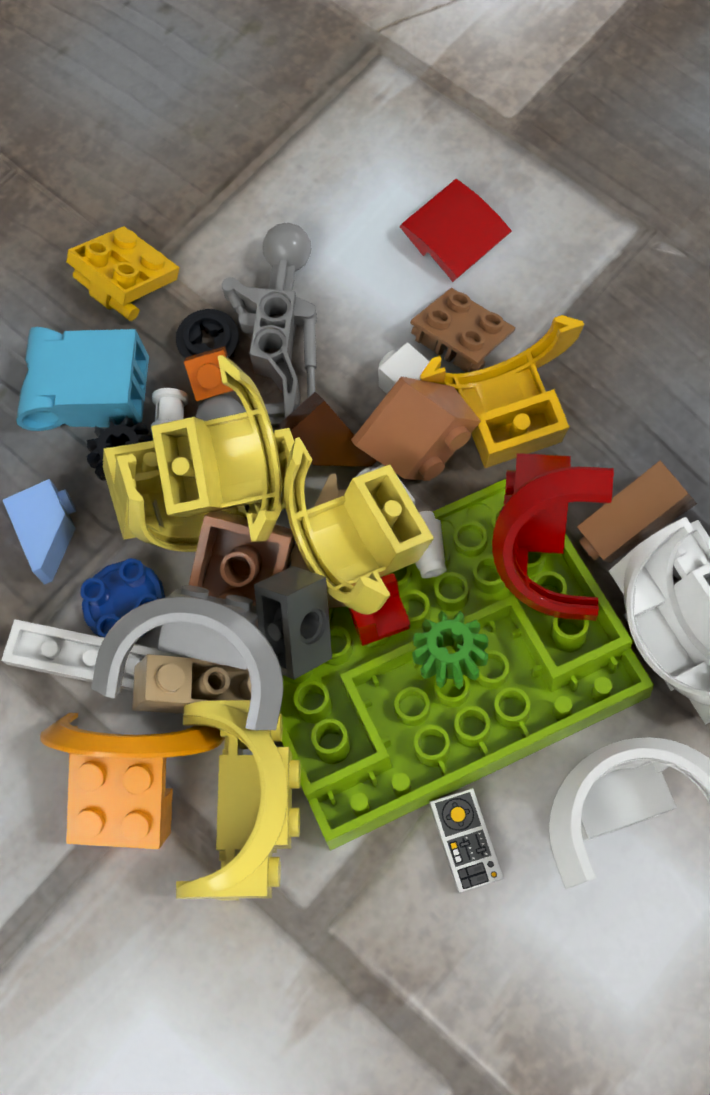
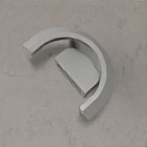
[91,585,283,730]

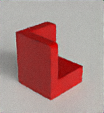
[348,574,411,646]

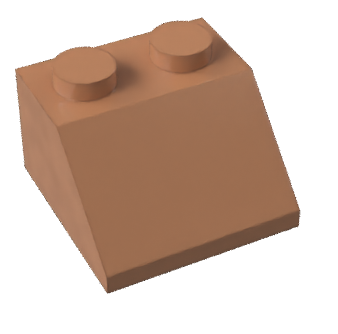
[351,377,481,481]

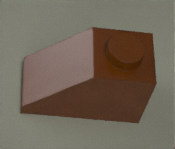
[278,392,377,467]

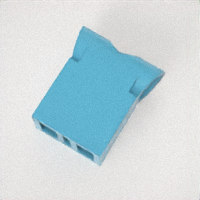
[16,327,149,431]

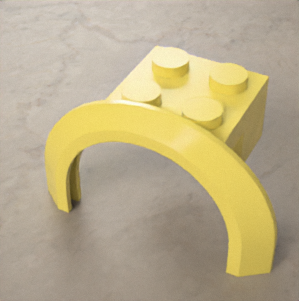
[151,355,282,542]
[284,437,434,615]

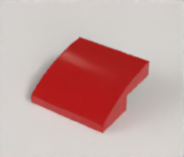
[399,179,512,282]

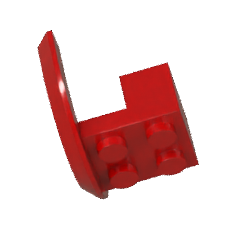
[492,453,614,621]

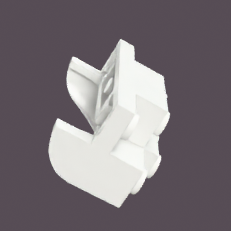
[609,517,710,725]

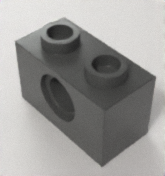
[254,566,332,680]

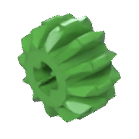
[412,610,489,689]

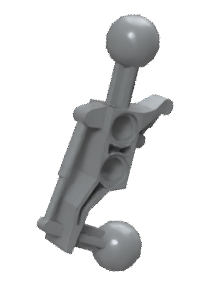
[196,223,317,428]

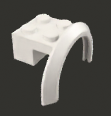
[549,737,710,889]

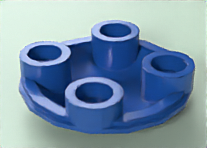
[80,558,166,638]

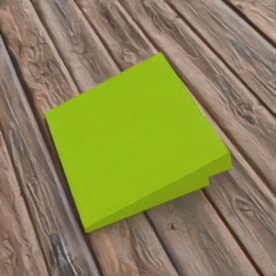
[280,479,654,851]

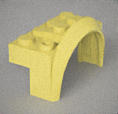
[103,428,294,552]

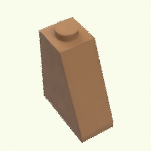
[577,460,697,563]

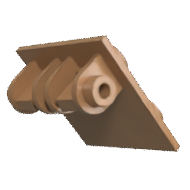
[410,288,515,373]

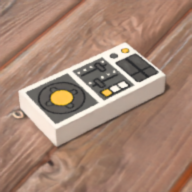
[429,788,504,894]

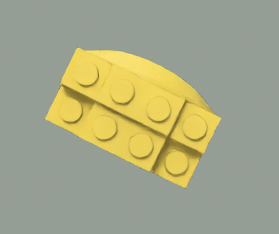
[176,700,301,901]

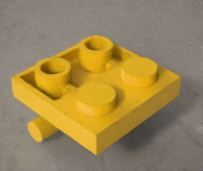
[66,226,180,321]

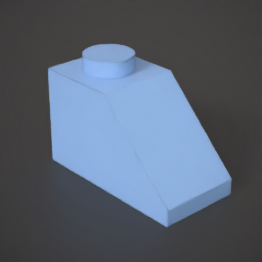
[3,479,76,585]

